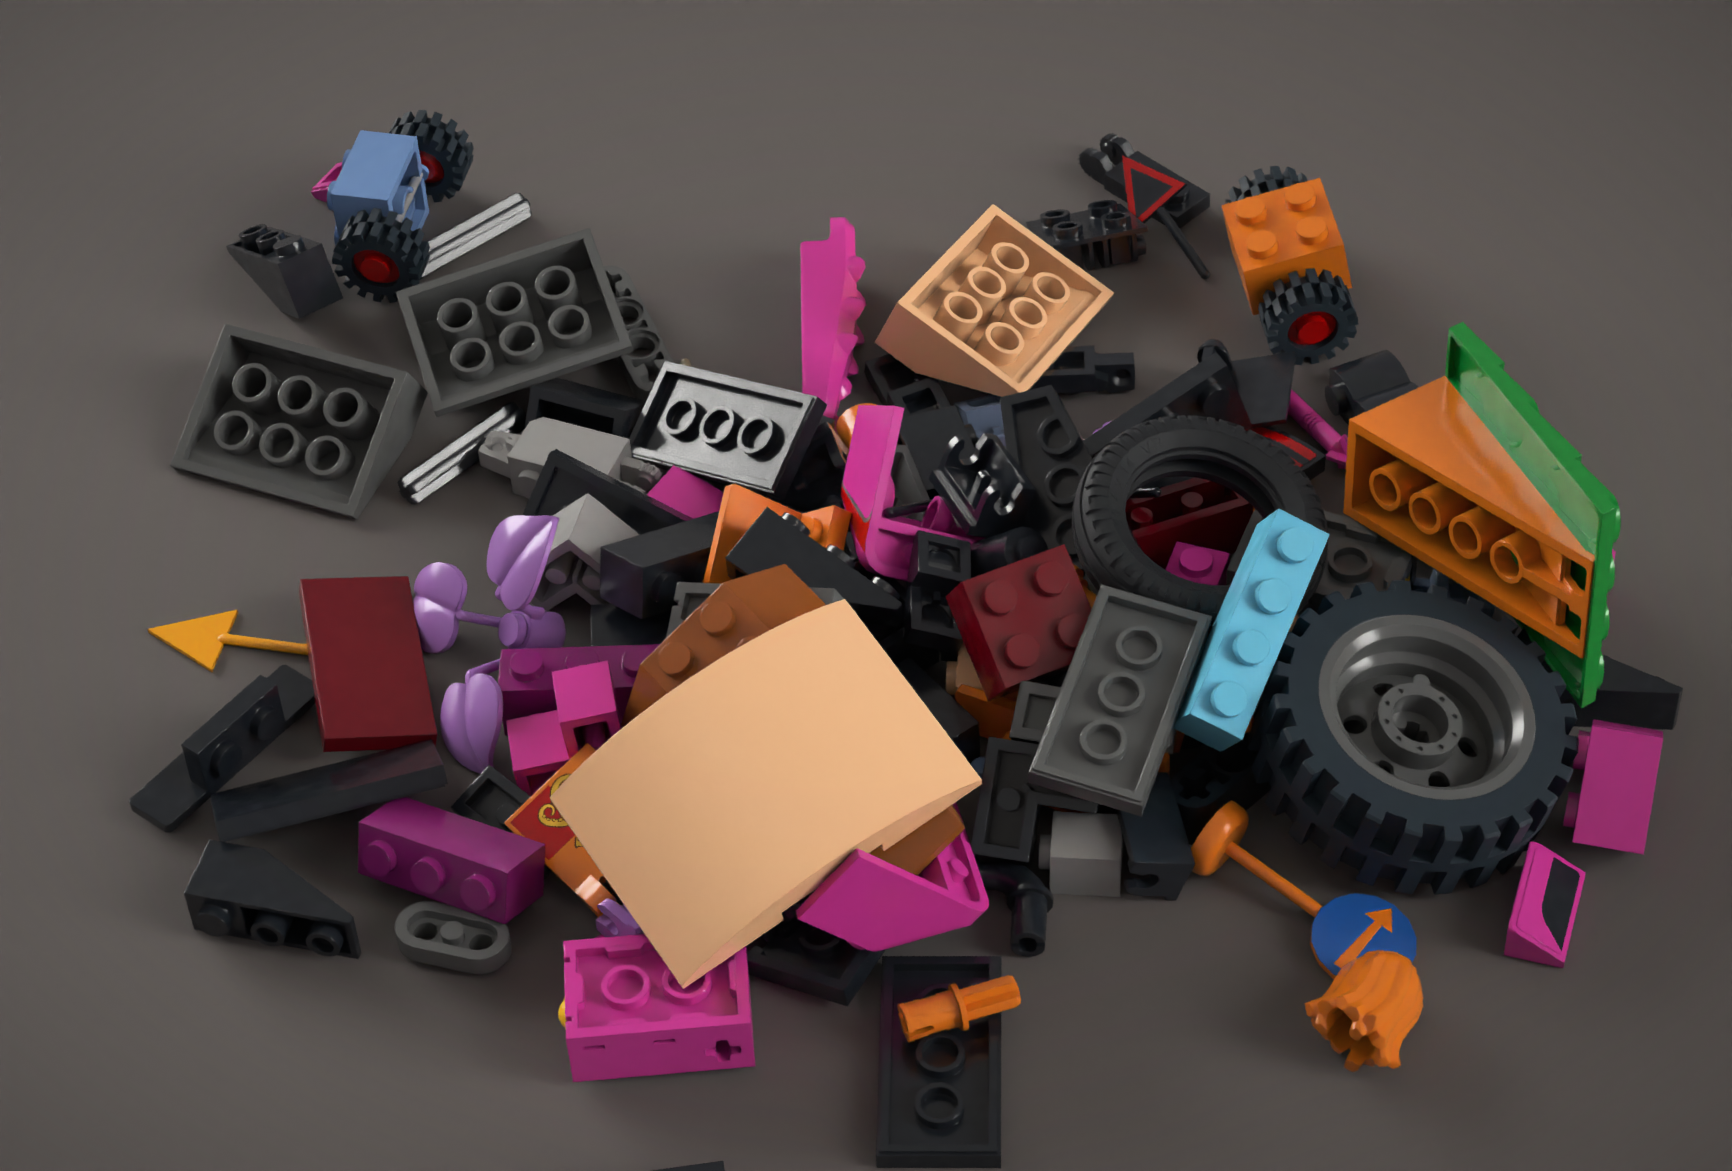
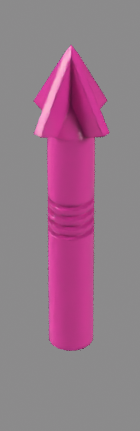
[1288,389,1348,469]

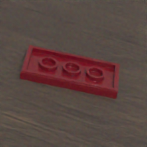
[299,576,437,752]

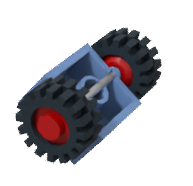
[327,110,474,303]

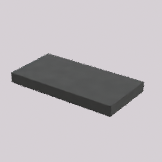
[1028,584,1212,817]

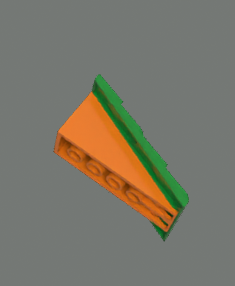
[1343,322,1621,708]

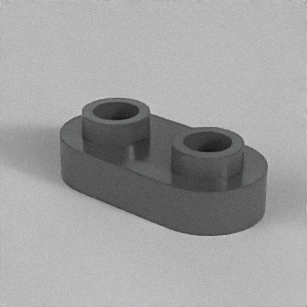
[395,901,512,974]

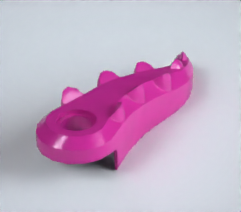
[800,217,867,433]

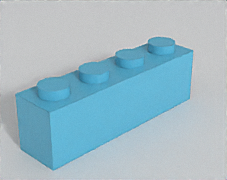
[1174,508,1330,752]

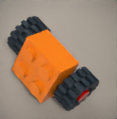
[1221,166,1359,365]

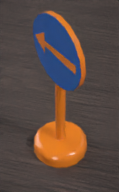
[1191,800,1416,979]

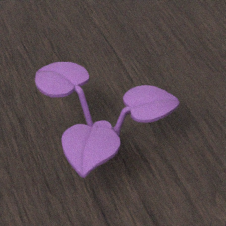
[413,515,566,774]

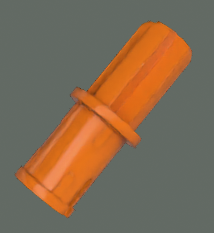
[897,975,1021,1042]

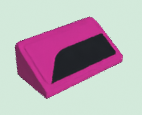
[1504,841,1586,968]

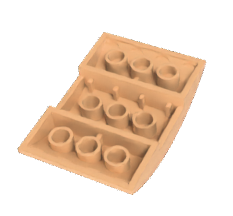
[550,599,983,989]

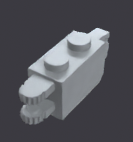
[478,417,663,499]

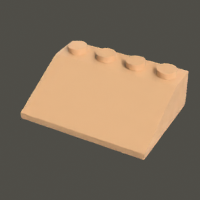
[874,204,1114,397]

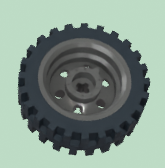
[1248,580,1579,895]

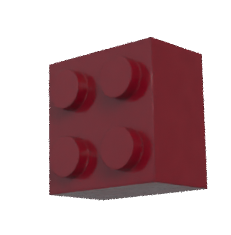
[946,544,1092,702]

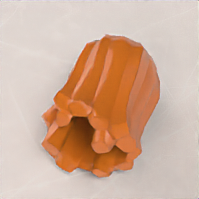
[1304,950,1423,1072]

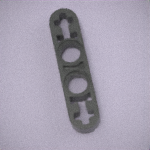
[604,266,674,401]

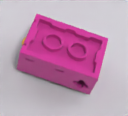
[558,934,755,1082]

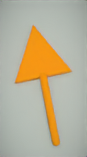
[147,610,308,672]

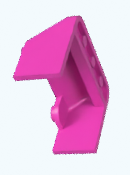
[796,802,989,952]

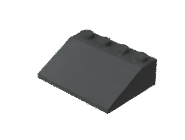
[396,228,634,417]
[170,323,428,520]

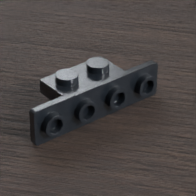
[129,665,316,833]

